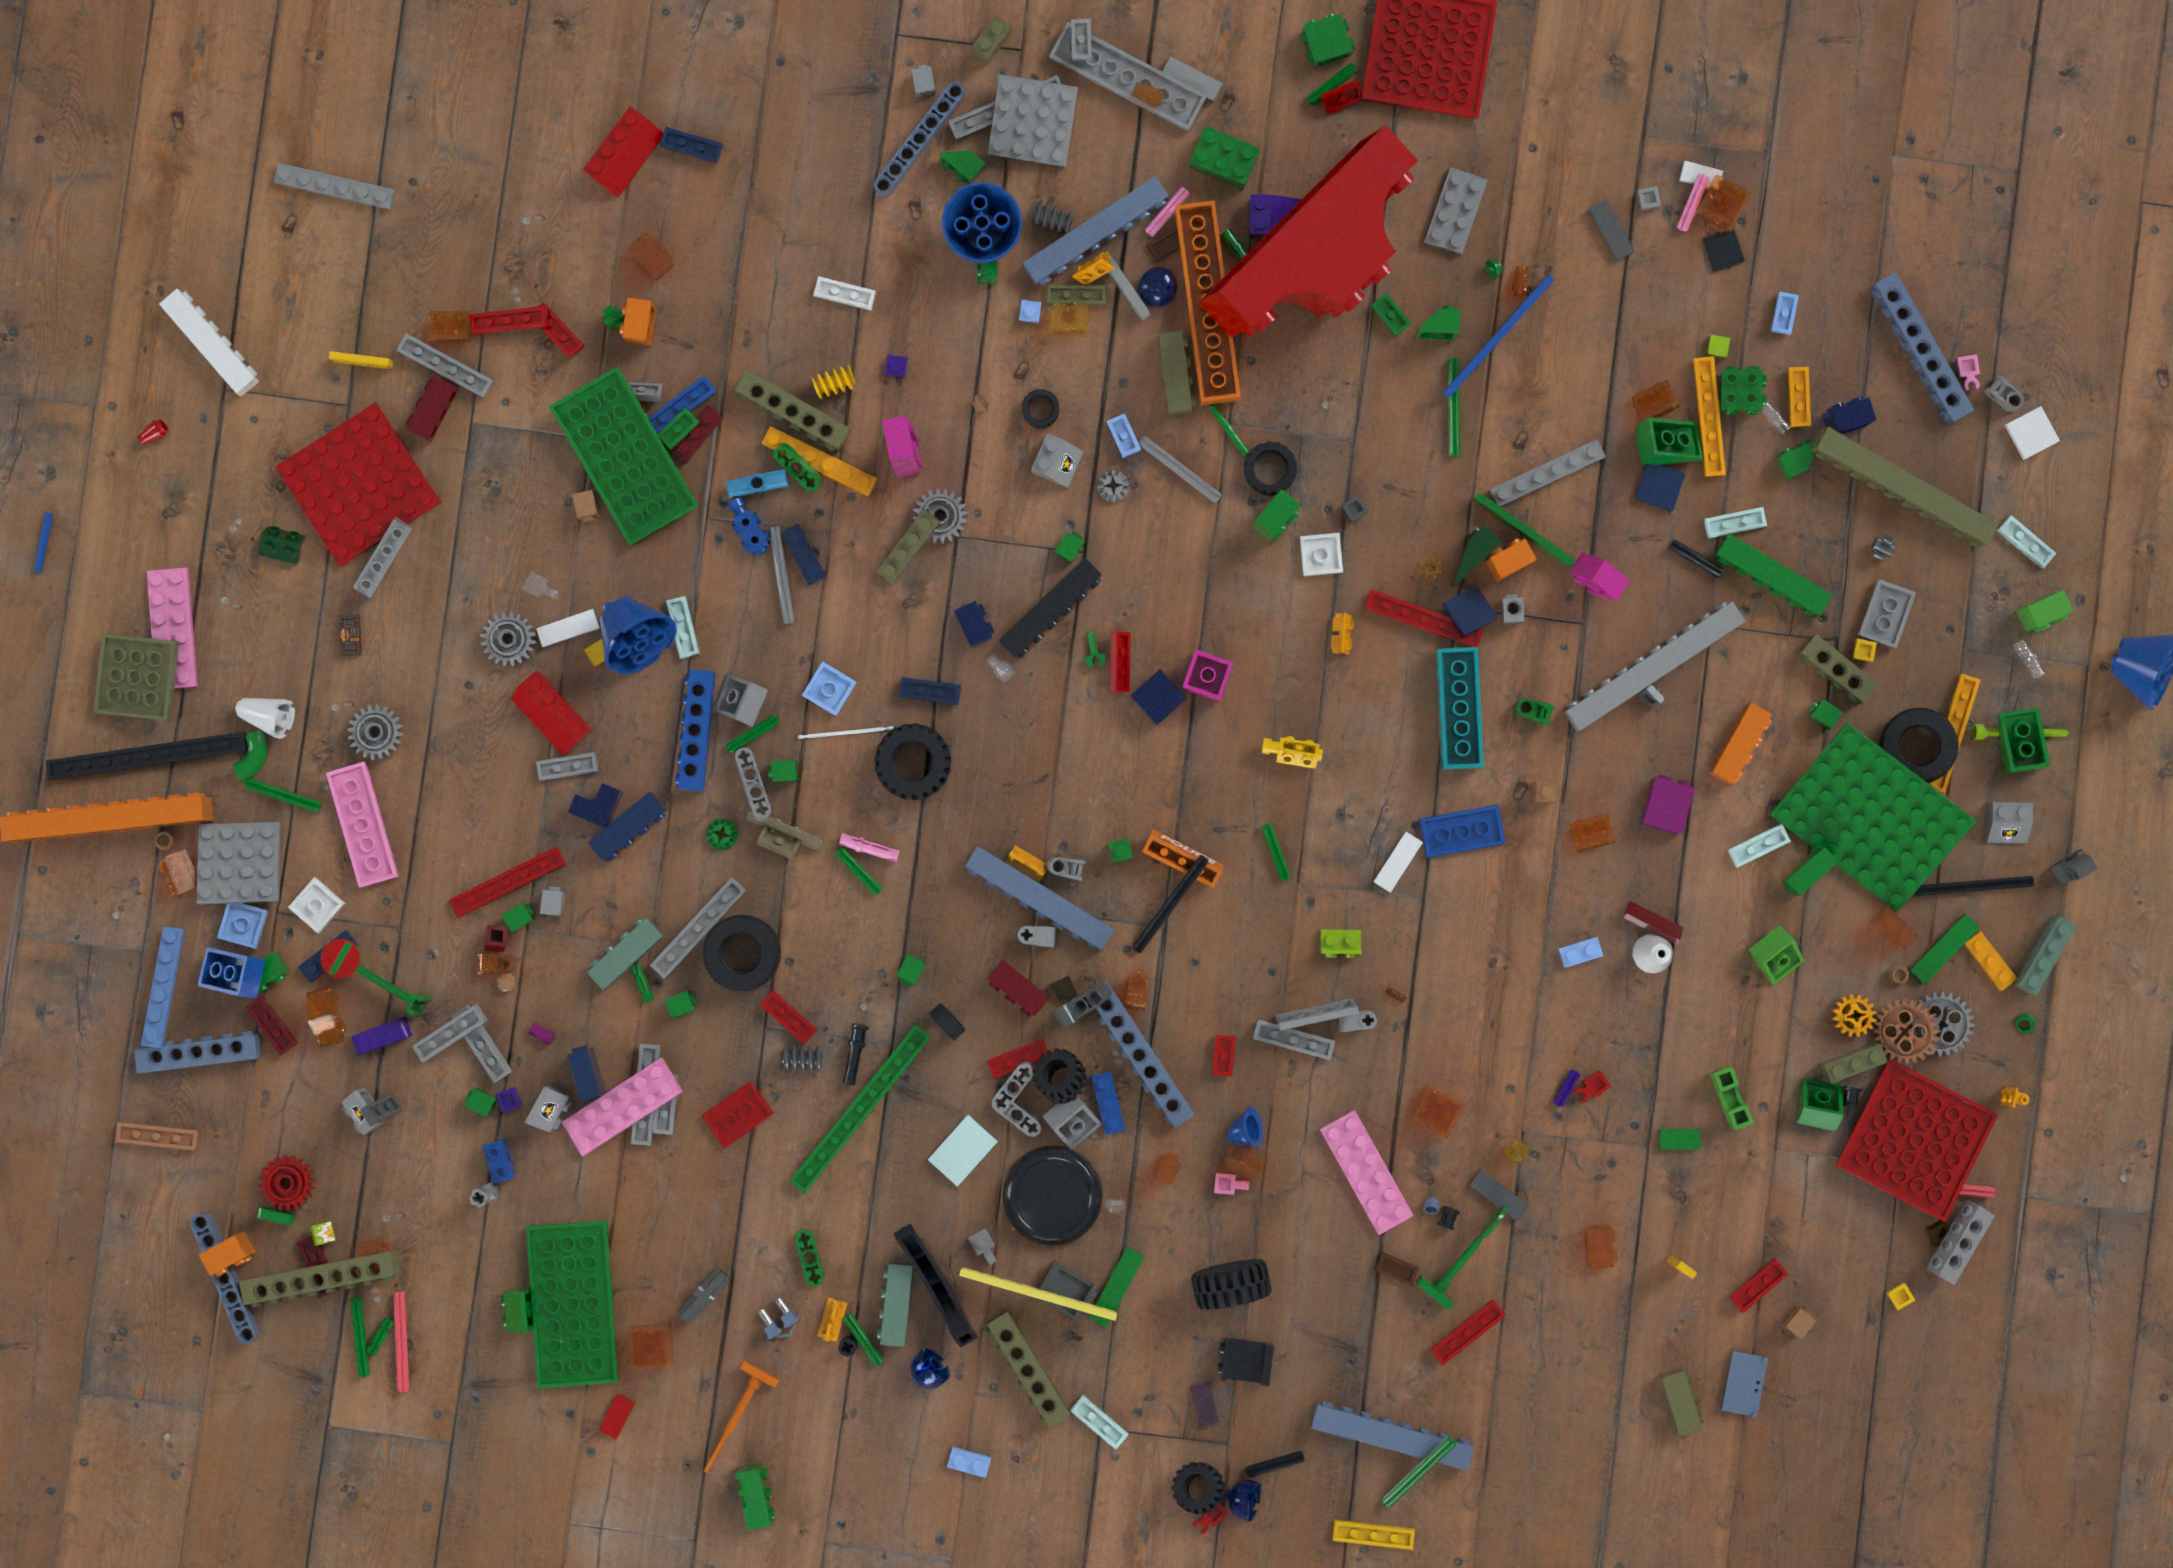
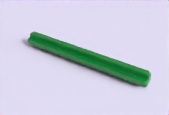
[1448,358,1460,457]
[1382,1436,1456,1508]

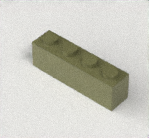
[1158,331,1196,415]

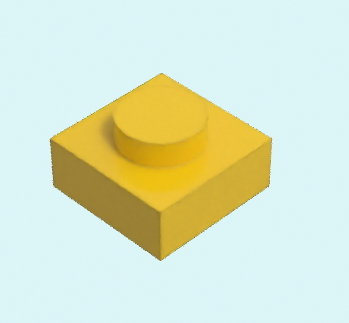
[1852,639,1877,663]
[1886,1282,1915,1310]

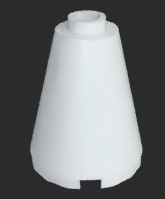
[235,698,295,739]
[1632,933,1673,973]

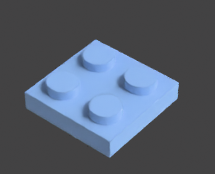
[802,661,857,716]
[217,903,269,949]

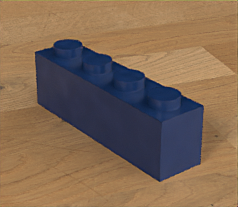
[588,791,667,862]

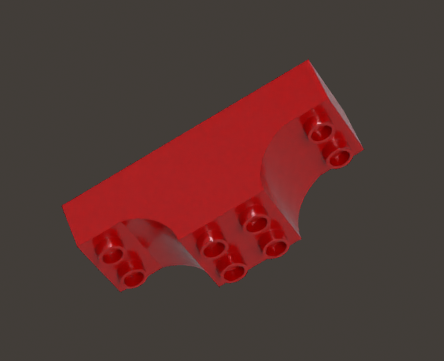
[1198,125,1418,338]

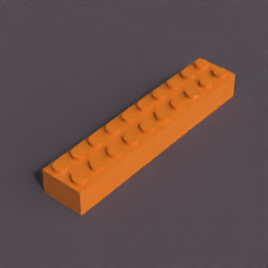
[1174,200,1241,406]
[0,792,214,843]

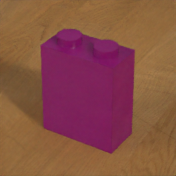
[1640,775,1695,835]

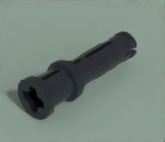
[842,1023,869,1085]

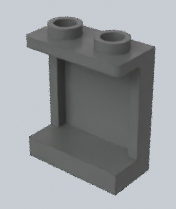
[1037,1260,1097,1322]

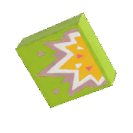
[310,1221,336,1246]

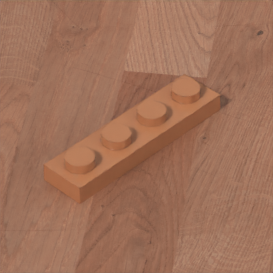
[115,1122,200,1151]

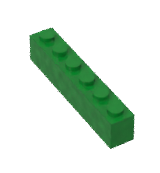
[1714,533,1833,618]

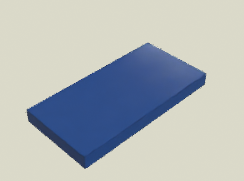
[1419,805,1506,858]

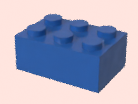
[197,947,266,999]

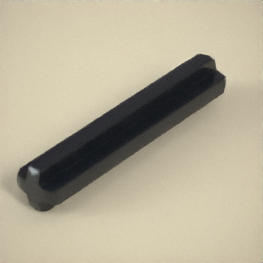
[1669,540,1724,578]
[1246,1451,1305,1477]

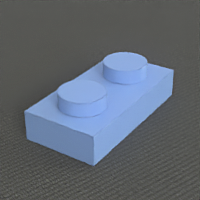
[1770,291,1799,335]
[1107,413,1141,458]
[1558,937,1603,968]
[947,1446,991,1478]

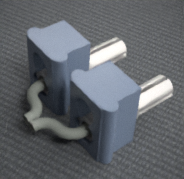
[758,1297,800,1339]

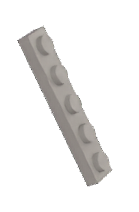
[396,333,494,399]
[631,1043,661,1146]

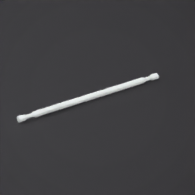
[798,726,893,739]

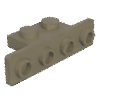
[746,808,823,860]

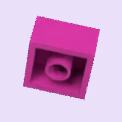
[1569,553,1630,601]
[1182,649,1233,702]

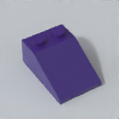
[1249,194,1301,239]

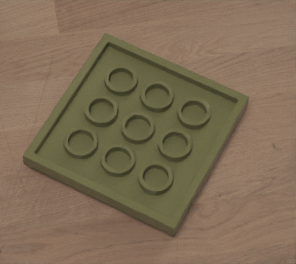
[94,634,179,721]

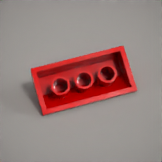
[583,106,663,198]
[510,670,594,757]

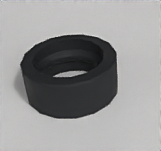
[1022,389,1059,428]
[929,1003,966,1041]

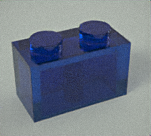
[954,601,994,649]

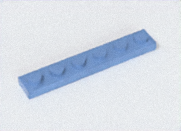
[141,927,185,1049]

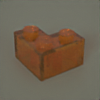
[306,987,347,1048]

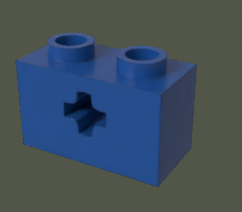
[482,1138,517,1184]

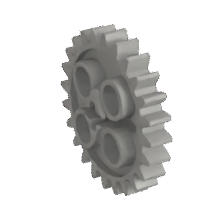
[1907,991,1975,1056]

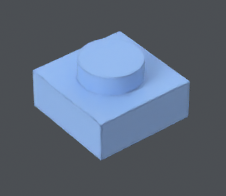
[1019,300,1041,323]

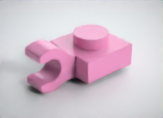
[1214,1173,1250,1195]

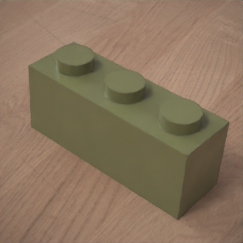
[1819,1043,1888,1084]
[1658,1368,1704,1436]

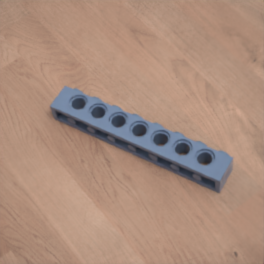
[1871,272,1974,425]
[1096,980,1195,1128]

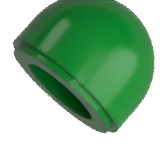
[2014,1013,2036,1034]

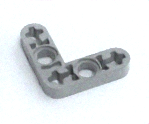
[992,1062,1042,1137]

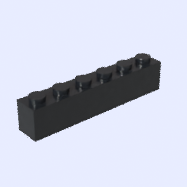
[999,558,1102,659]

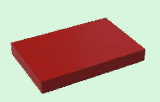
[701,1080,774,1148]

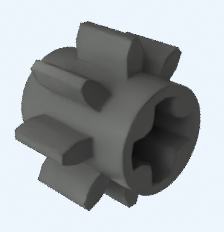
[1871,534,1896,560]

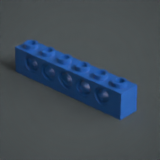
[675,669,716,792]

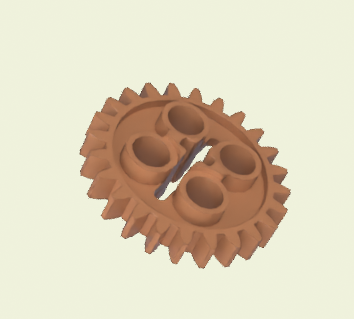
[1874,998,1941,1064]

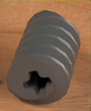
[1029,199,1073,235]
[780,1045,823,1072]

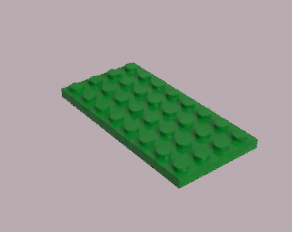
[549,367,699,546]
[526,1220,619,1389]

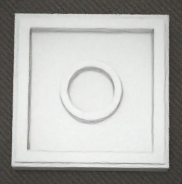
[2004,406,2060,460]
[1299,533,1343,576]
[288,877,346,933]

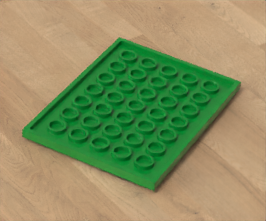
[1770,722,1977,912]

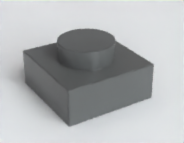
[1341,495,1369,523]
[1639,684,1665,708]

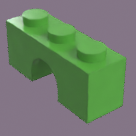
[1709,1065,1754,1130]

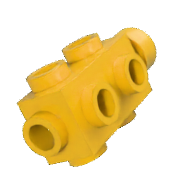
[1261,736,1323,769]

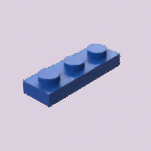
[1091,1071,1125,1135]

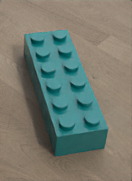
[1435,647,1484,770]

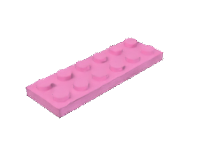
[147,567,198,689]
[326,761,399,888]
[562,1058,683,1156]
[1320,1110,1414,1235]

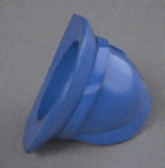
[1226,1107,1263,1147]

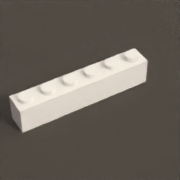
[159,289,259,397]

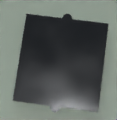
[1702,229,1745,272]

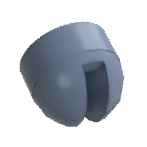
[1423,1197,1440,1214]

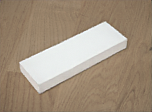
[813,276,876,311]
[536,609,600,648]
[1373,832,1423,893]

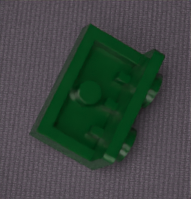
[258,526,306,565]

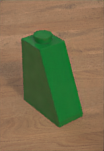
[1782,847,1839,896]

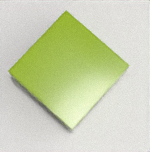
[1706,334,1730,359]

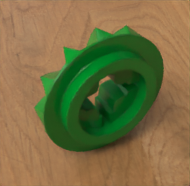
[706,818,738,850]

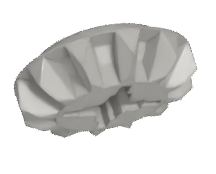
[1097,470,1129,502]

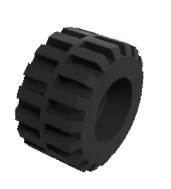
[1032,1048,1087,1104]
[1171,1462,1226,1515]

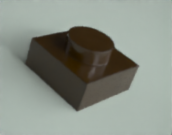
[1051,976,1077,1002]
[1926,1220,1949,1247]

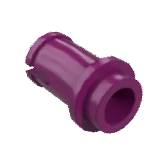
[528,1023,555,1045]

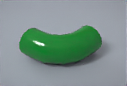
[233,730,269,782]

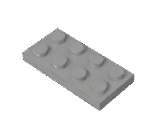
[1424,167,1488,255]

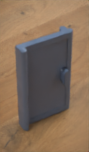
[1721,1349,1768,1418]

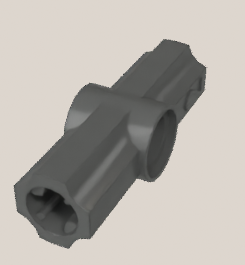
[677,1267,731,1325]

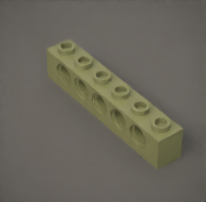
[735,369,851,452]
[986,1310,1071,1429]

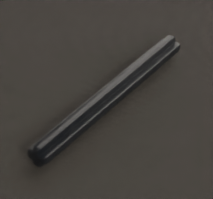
[1133,855,1209,953]
[1914,876,2034,896]

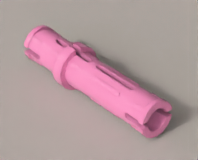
[839,833,900,862]

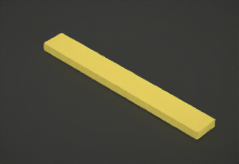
[959,1267,1117,1321]

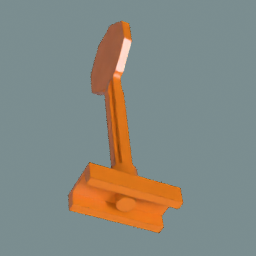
[704,1360,780,1473]

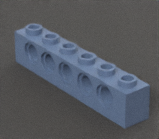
[134,1031,262,1074]

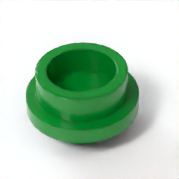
[1485,259,1503,279]

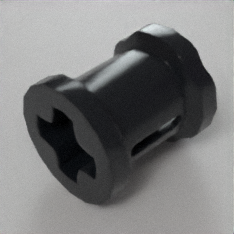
[1843,1086,1862,1109]
[1437,1205,1460,1231]
[838,1336,858,1357]

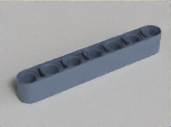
[874,82,965,198]
[190,1212,260,1344]

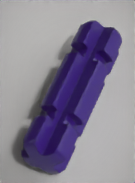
[1553,1070,1580,1107]

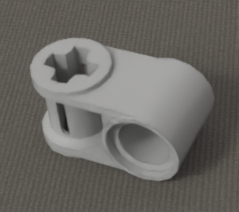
[1984,375,2024,413]
[1045,857,1086,881]
[1017,926,1056,947]
[1338,1010,1377,1032]

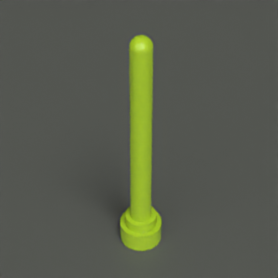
[1972,724,2069,740]

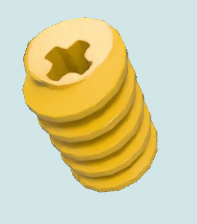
[811,364,855,399]

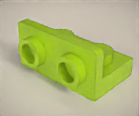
[1320,929,1362,958]

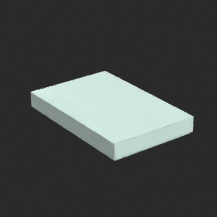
[928,1115,998,1187]

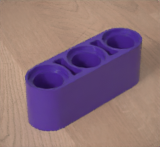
[351,1017,413,1055]

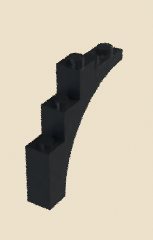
[893,1224,978,1348]

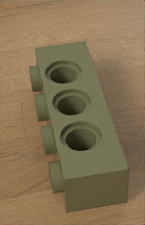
[1798,634,1879,704]

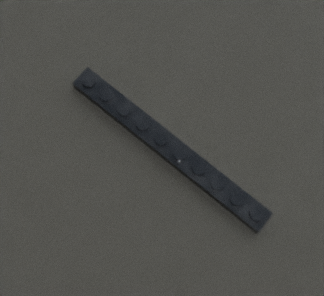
[45,732,248,781]

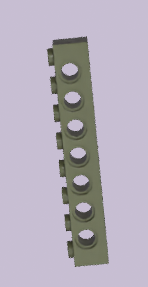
[239,1249,402,1307]

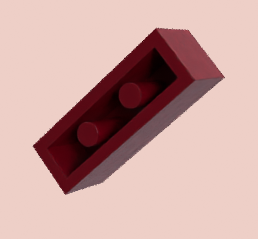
[406,376,458,442]
[988,960,1050,1017]

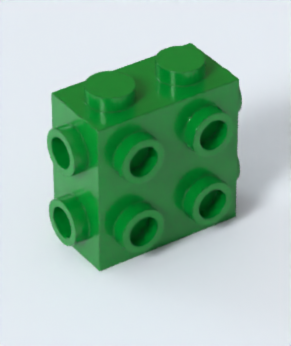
[1300,13,1355,68]
[1721,366,1768,416]

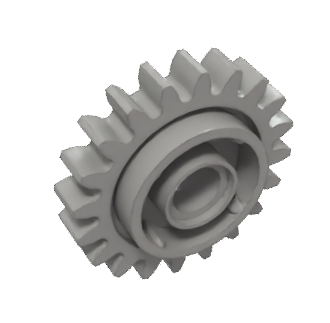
[913,488,968,544]
[480,612,537,667]
[347,705,404,760]

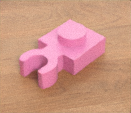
[1955,354,1980,391]

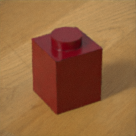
[483,925,508,952]

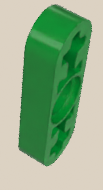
[773,443,822,491]
[795,1229,824,1287]

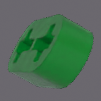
[256,1206,295,1225]

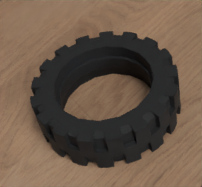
[1244,441,1297,496]

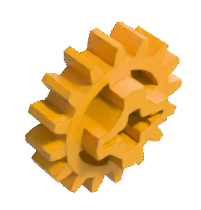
[1831,994,1877,1037]

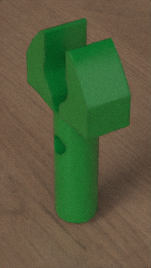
[1085,631,1106,669]

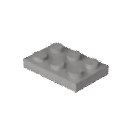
[1857,579,1916,649]

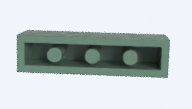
[2012,916,2077,995]
[587,918,665,990]
[877,1262,914,1347]

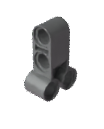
[2050,849,2097,885]
[1053,983,1111,1029]

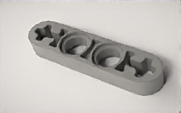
[1107,252,1151,321]
[735,748,771,822]

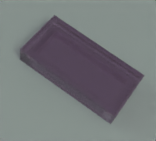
[1190,1382,1219,1427]

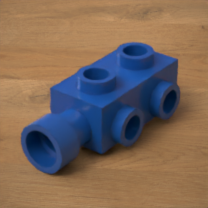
[727,497,771,556]

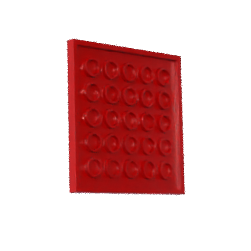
[1361,0,1497,119]
[275,402,441,567]
[1835,1058,1998,1222]

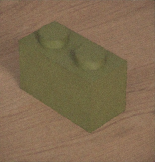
[972,15,1012,64]

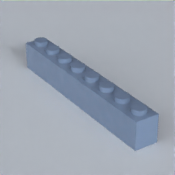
[1023,176,1169,286]
[965,846,1114,951]
[1310,1400,1474,1471]

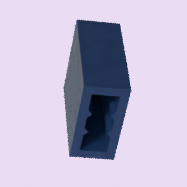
[568,1045,606,1101]

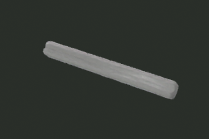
[1139,436,1221,503]
[769,526,794,624]

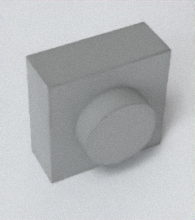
[1637,186,1661,211]

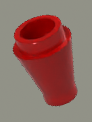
[137,419,169,445]

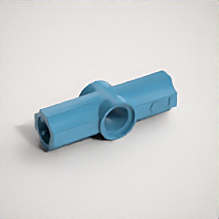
[726,469,789,499]

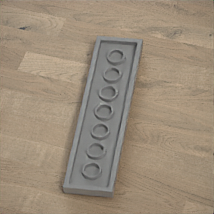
[1049,22,1207,132]

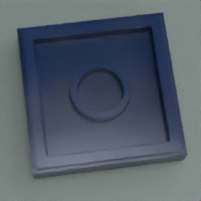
[1634,464,1686,512]
[1442,585,1498,637]

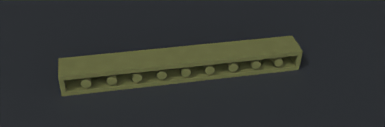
[1811,427,1999,547]

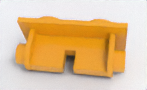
[1072,252,1115,285]
[1331,613,1354,655]
[1005,845,1046,883]
[2000,1086,2029,1108]
[817,1297,848,1342]

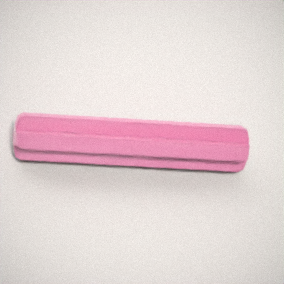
[1677,174,1709,232]
[1145,187,1189,237]

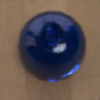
[1138,267,1178,308]
[910,1348,950,1389]
[1226,1479,1261,1522]

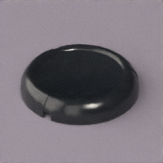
[1003,1145,1103,1246]

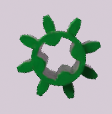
[601,305,625,330]

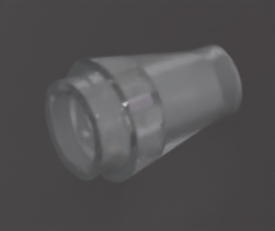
[986,654,1015,683]

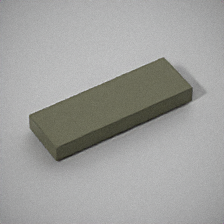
[1047,284,1107,306]

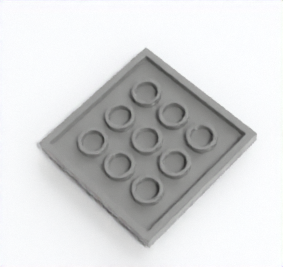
[988,74,1078,167]
[197,822,281,904]

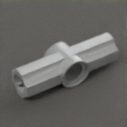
[469,1182,500,1207]

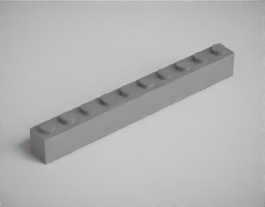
[1564,601,1746,732]

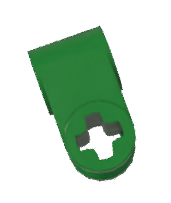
[1514,698,1555,726]

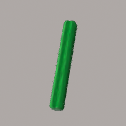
[244,778,322,812]
[350,1297,370,1377]

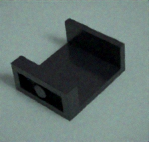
[1217,1338,1274,1386]

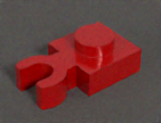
[1573,1070,1611,1103]
[1193,1503,1229,1535]

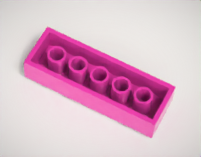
[882,416,923,478]

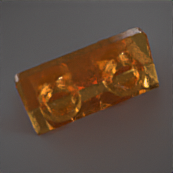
[158,849,197,897]

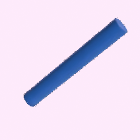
[33,512,53,573]

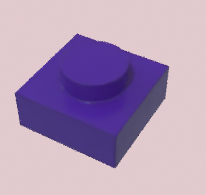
[885,355,907,378]
[496,1087,522,1113]

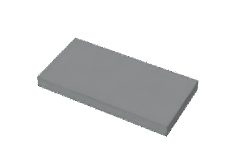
[1275,998,1359,1031]

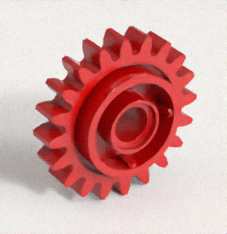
[258,1155,316,1211]

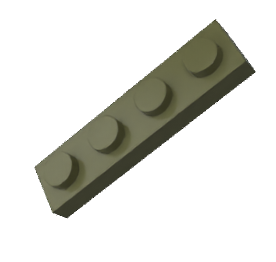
[877,509,941,584]

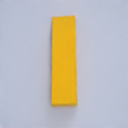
[1332,1519,1415,1550]

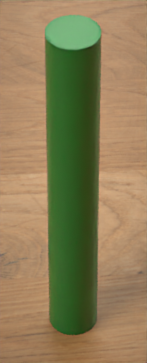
[1209,404,1250,457]

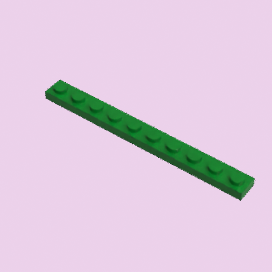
[789,1024,931,1194]

